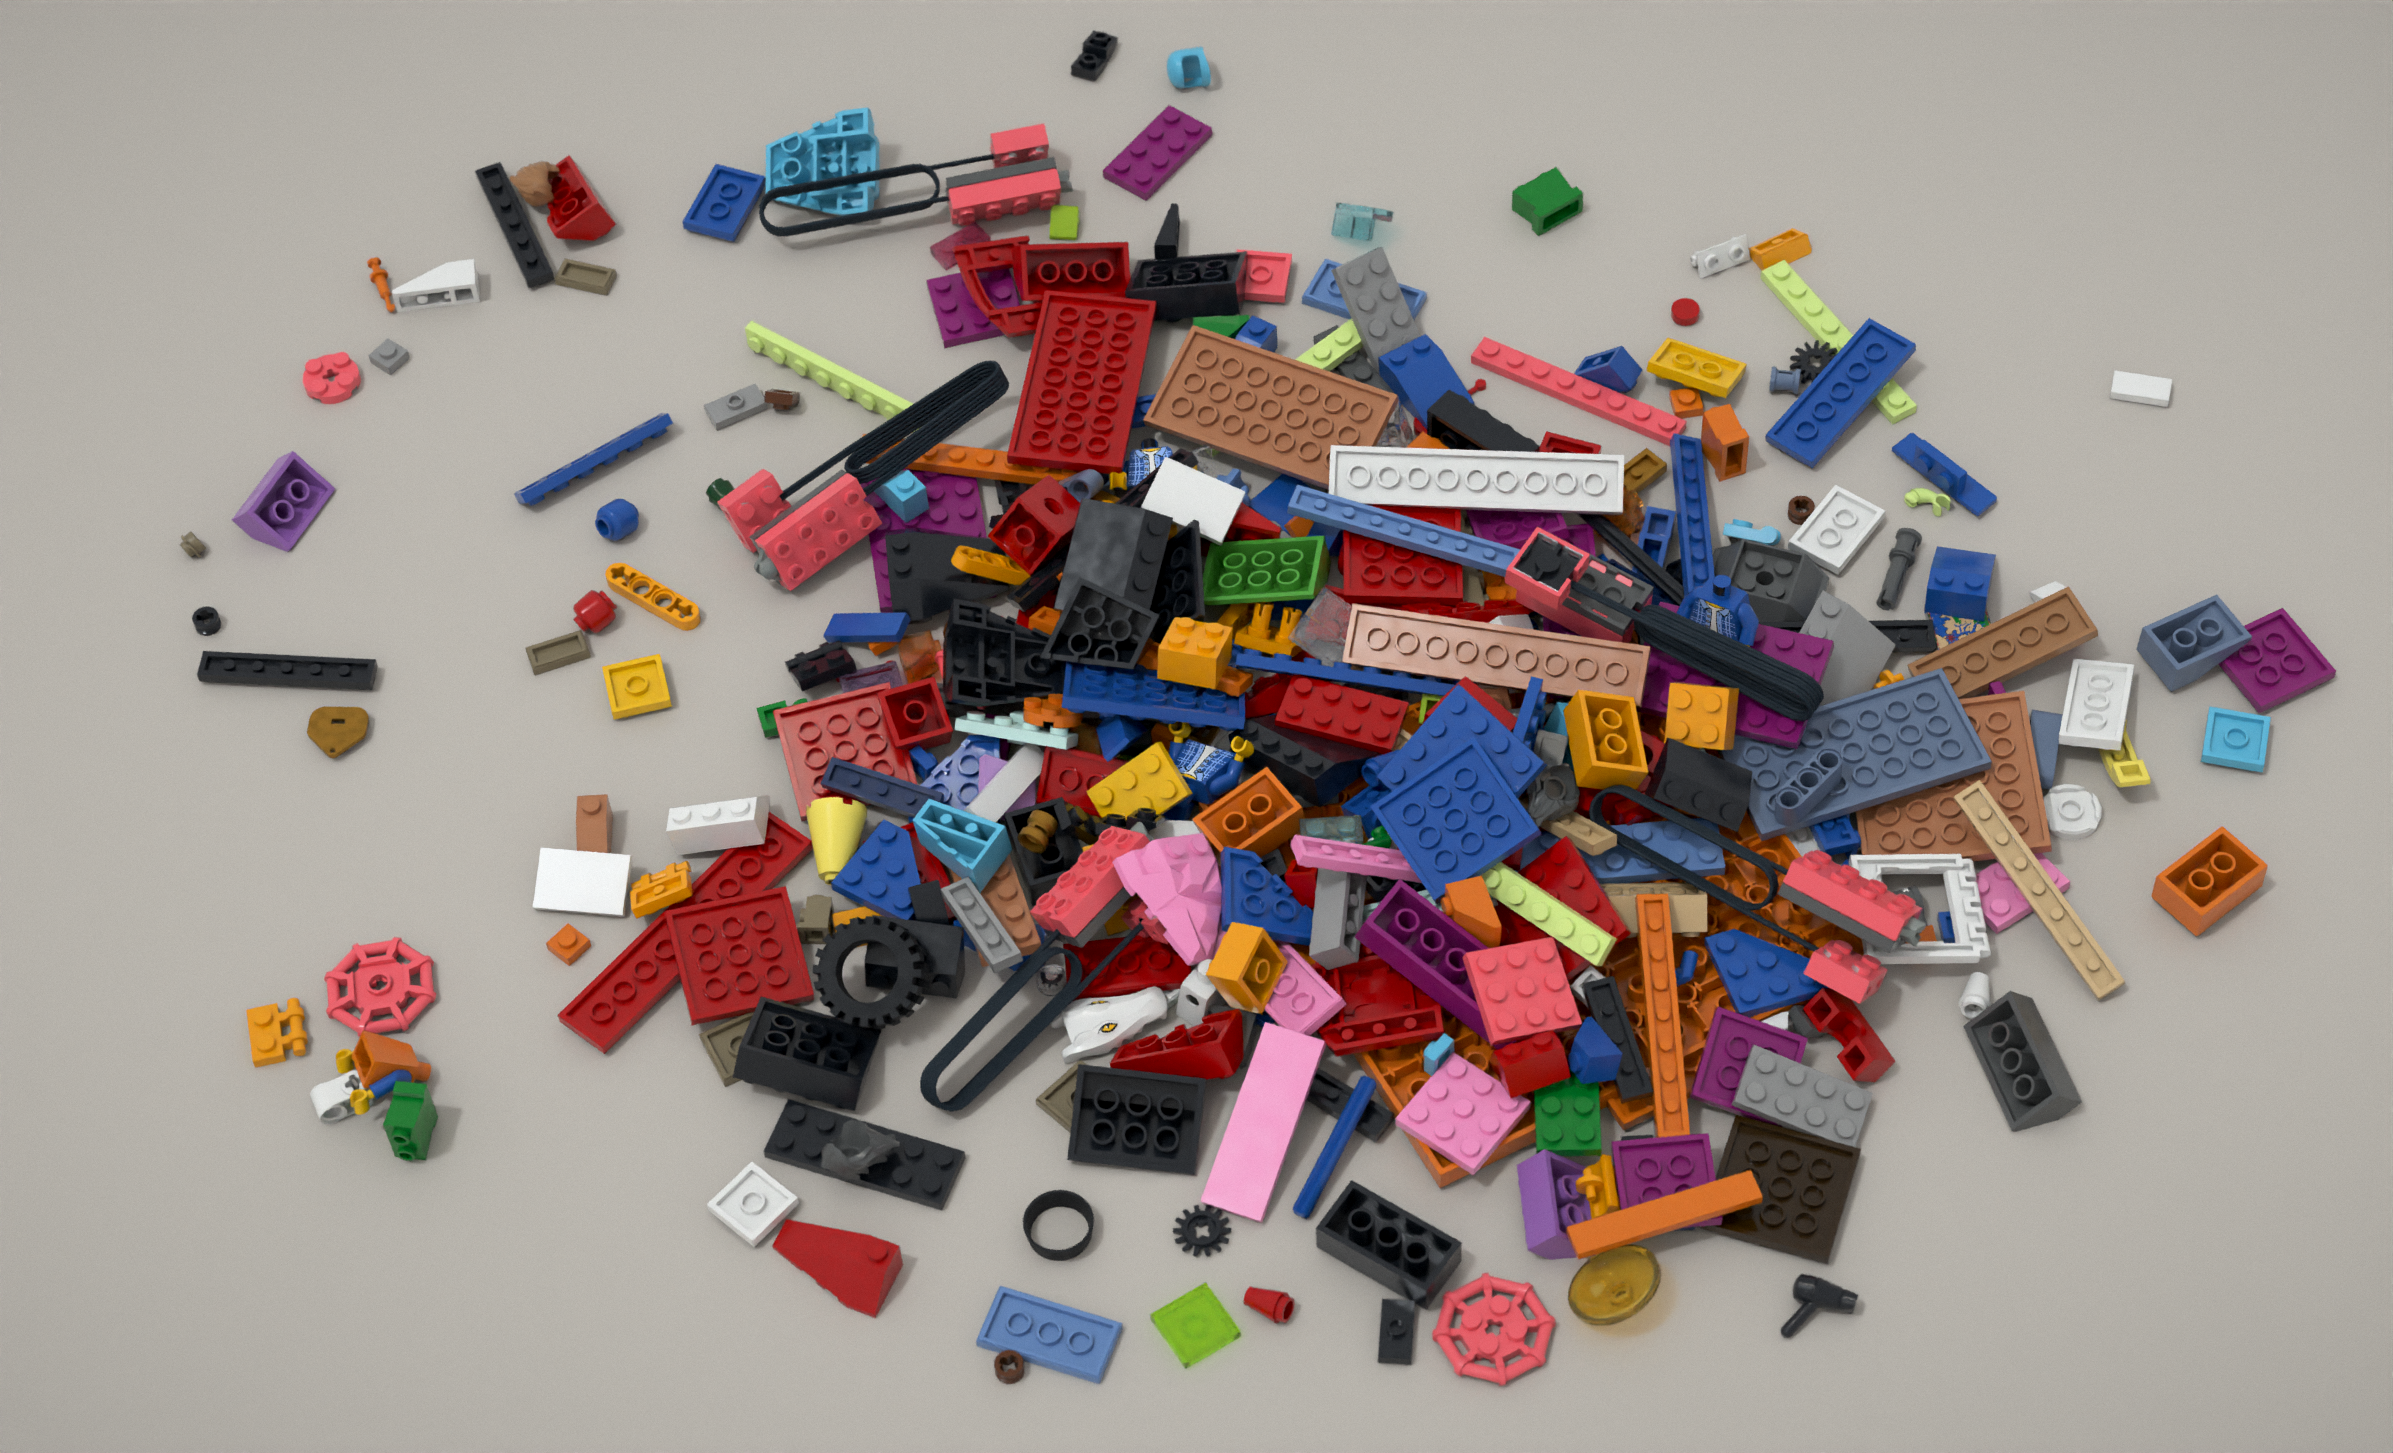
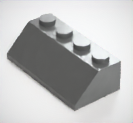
[1964,991,2082,1132]

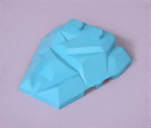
[765,108,880,216]

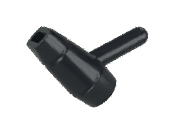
[1781,1274,1858,1338]

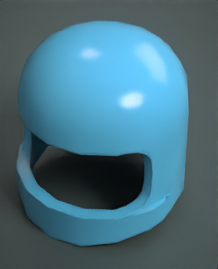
[1166,46,1211,88]

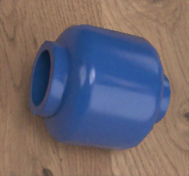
[595,499,639,541]

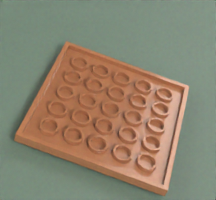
[1855,691,2052,862]

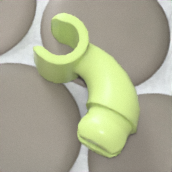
[1904,488,1950,517]

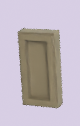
[554,258,617,296]
[525,630,591,675]

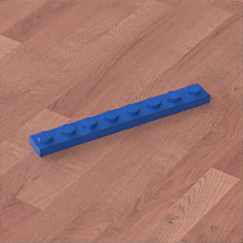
[1670,433,1715,597]
[1235,649,1460,696]

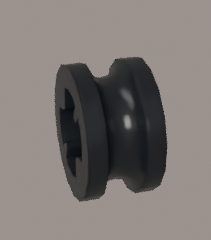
[192,606,221,636]

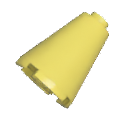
[806,797,867,885]

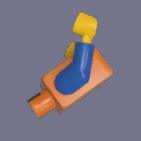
[336,1030,431,1115]

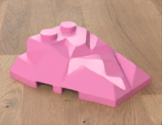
[1112,833,1227,966]

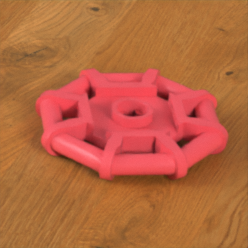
[324,937,437,1037]
[1432,1273,1556,1386]

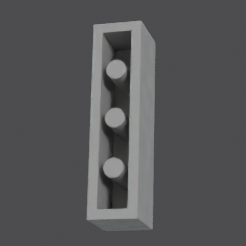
[1309,839,1367,970]

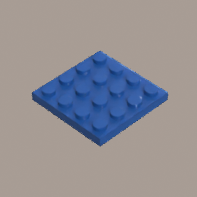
[1377,684,1547,798]
[1370,736,1542,905]

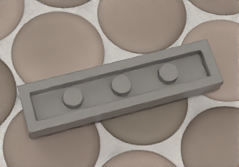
[941,877,1023,974]

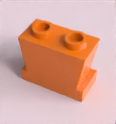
[1701,403,1749,482]

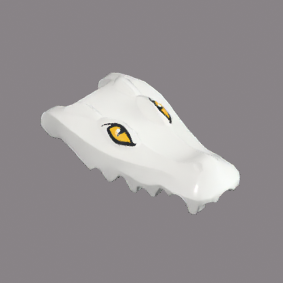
[1050,986,1168,1064]

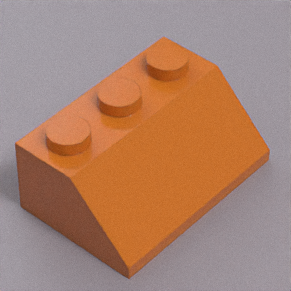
[1192,767,1308,863]
[1441,876,1502,948]

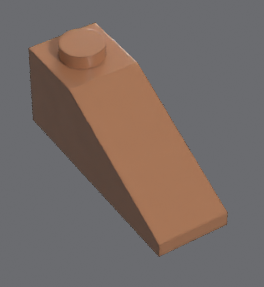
[576,794,613,853]

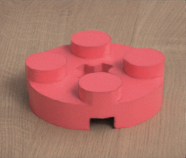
[303,352,361,404]

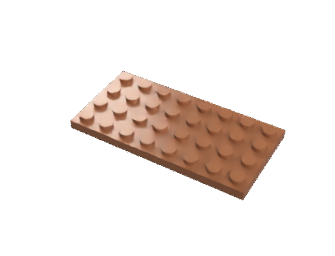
[1143,325,1399,490]

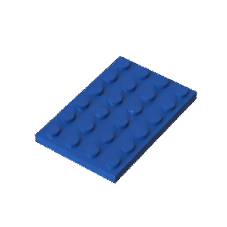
[1062,661,1245,731]

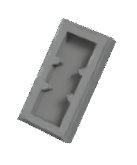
[704,384,768,430]

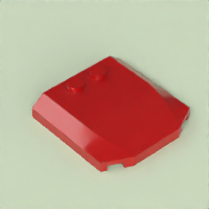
[1311,942,1445,1057]

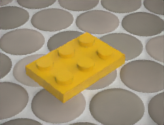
[1646,338,1747,398]
[1086,742,1193,820]

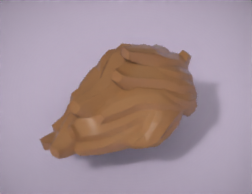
[510,161,560,206]

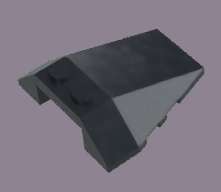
[885,527,1009,625]
[943,599,1066,707]

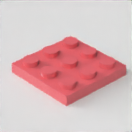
[1462,937,1582,1045]

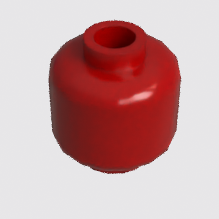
[573,590,617,633]

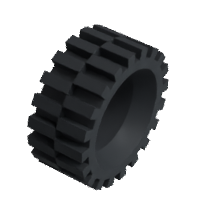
[813,916,930,1029]

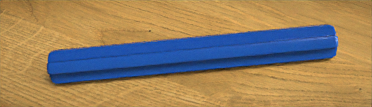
[1293,1075,1377,1219]

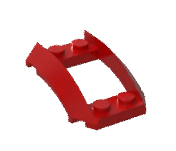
[952,235,1043,338]

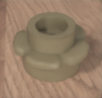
[179,531,206,558]

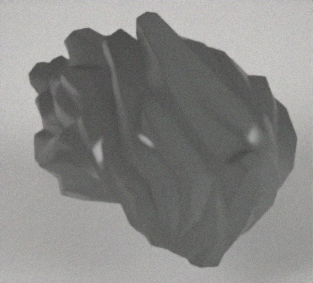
[1527,763,1580,828]
[821,1120,900,1180]

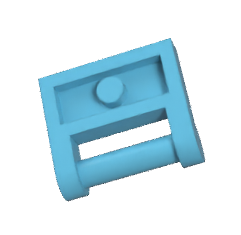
[1723,519,1781,545]

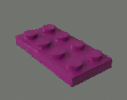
[1103,105,1212,201]

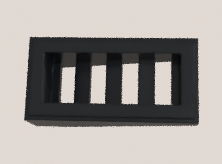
[1154,204,1180,259]

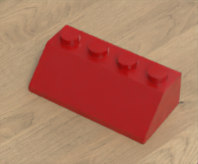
[1012,242,1130,301]

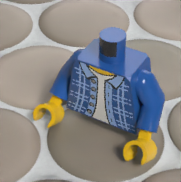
[1110,438,1198,492]
[1677,575,1759,647]
[1168,721,1254,808]

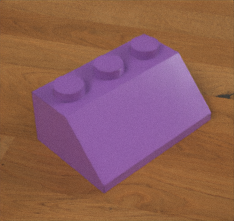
[232,451,335,552]
[1517,1149,1601,1260]

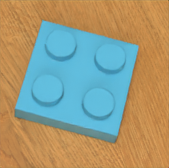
[2201,706,2271,772]

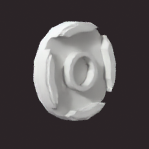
[2043,784,2102,840]

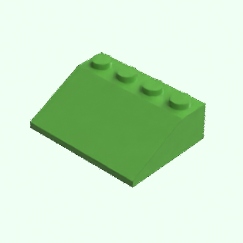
[1203,536,1331,606]

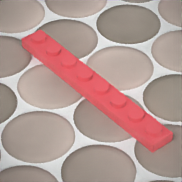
[1471,337,1687,446]

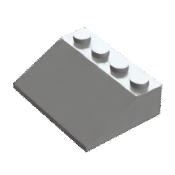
[1799,590,1896,707]

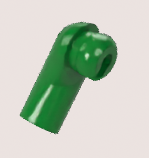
[1362,826,1392,849]

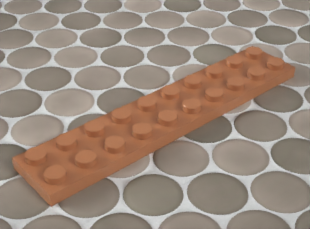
[1342,603,1651,708]

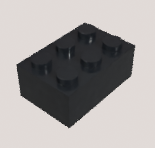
[1004,797,1083,906]

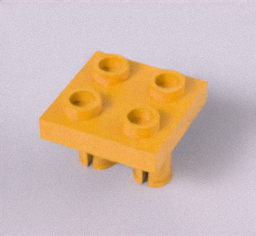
[1234,602,1309,658]

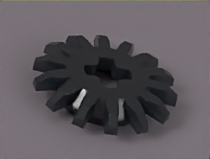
[1790,340,1838,384]
[1173,1205,1231,1257]

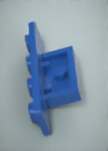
[1892,433,1997,517]

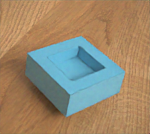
[1423,1033,1454,1076]

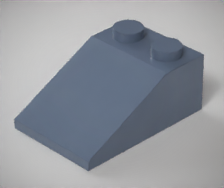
[2136,595,2252,692]

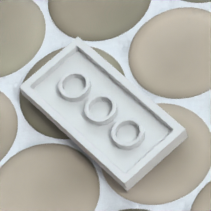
[2059,659,2134,751]

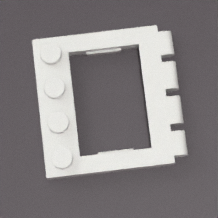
[1848,854,1991,964]

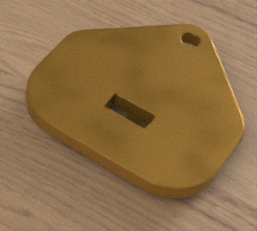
[307,706,369,758]

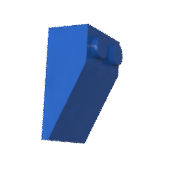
[1378,334,1475,429]
[1924,546,1996,622]

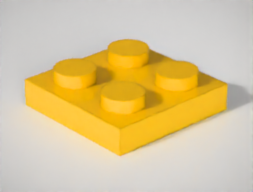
[602,654,672,720]

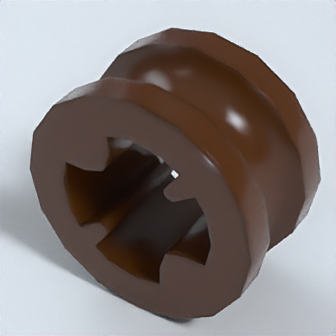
[1788,496,1815,525]
[994,1350,1024,1384]

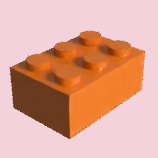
[2151,826,2268,937]

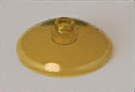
[1568,1244,1661,1326]

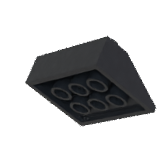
[1125,251,1248,323]
[1053,498,1173,613]
[1150,519,1205,644]
[1228,715,1382,808]
[733,997,881,1111]
[1067,1064,1207,1175]

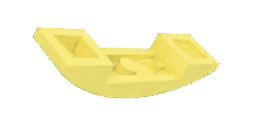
[2098,720,2151,787]

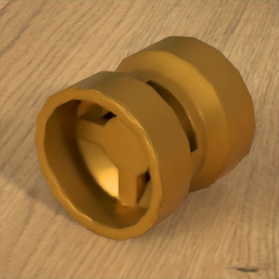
[1018,810,1059,853]

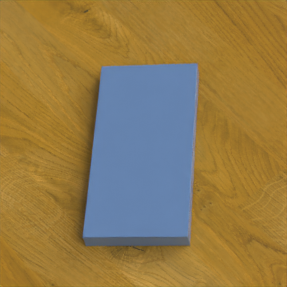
[1302,259,1427,320]
[976,1286,1123,1384]

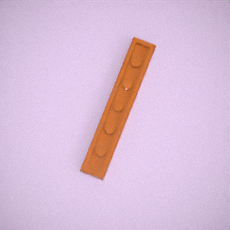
[1566,1170,1763,1260]

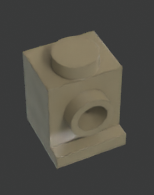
[797,895,835,944]

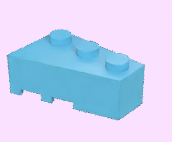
[913,799,1012,893]

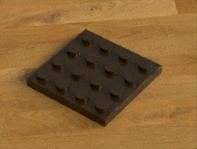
[1701,1115,1861,1264]

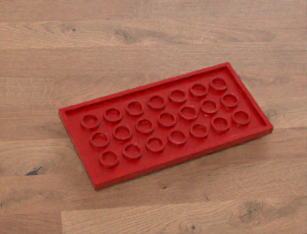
[1007,290,1156,474]

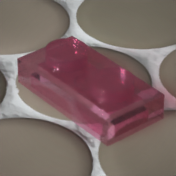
[930,222,991,270]

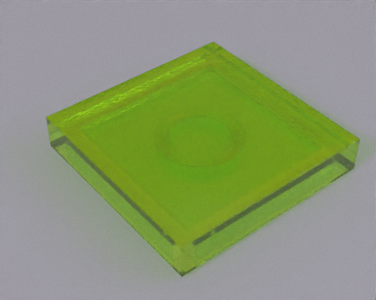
[1150,1282,1241,1369]

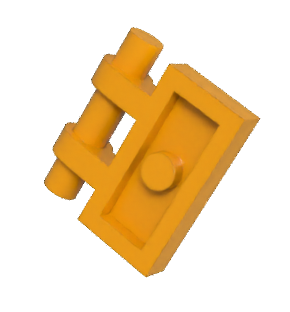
[630,861,693,919]
[246,998,308,1068]

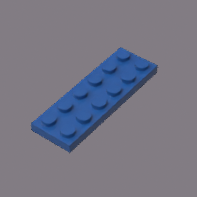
[1765,318,1916,468]

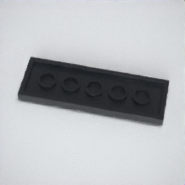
[764,1099,966,1211]

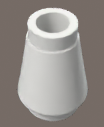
[1959,972,1990,1019]

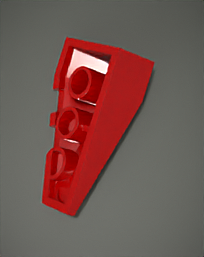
[1245,647,1331,719]
[1109,1008,1244,1080]
[772,1219,903,1318]

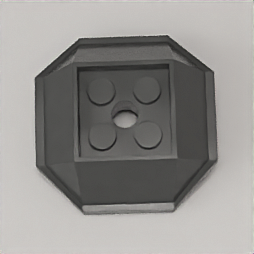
[1713,539,1829,622]

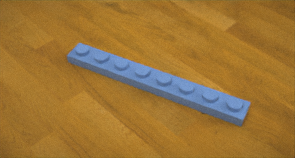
[1287,485,1520,577]

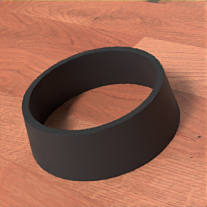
[1023,1190,1094,1261]

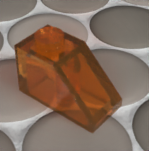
[896,630,942,684]

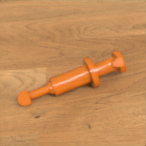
[367,257,395,312]

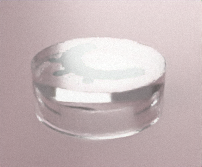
[1036,964,1067,996]

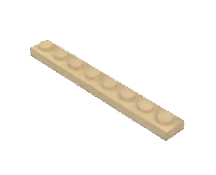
[1954,780,2125,1001]

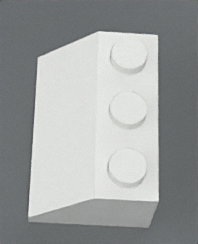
[666,795,771,855]

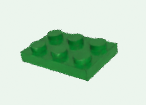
[1534,1067,1602,1156]

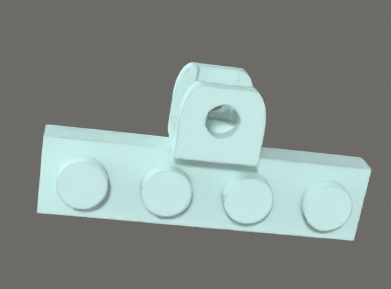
[955,710,1078,750]

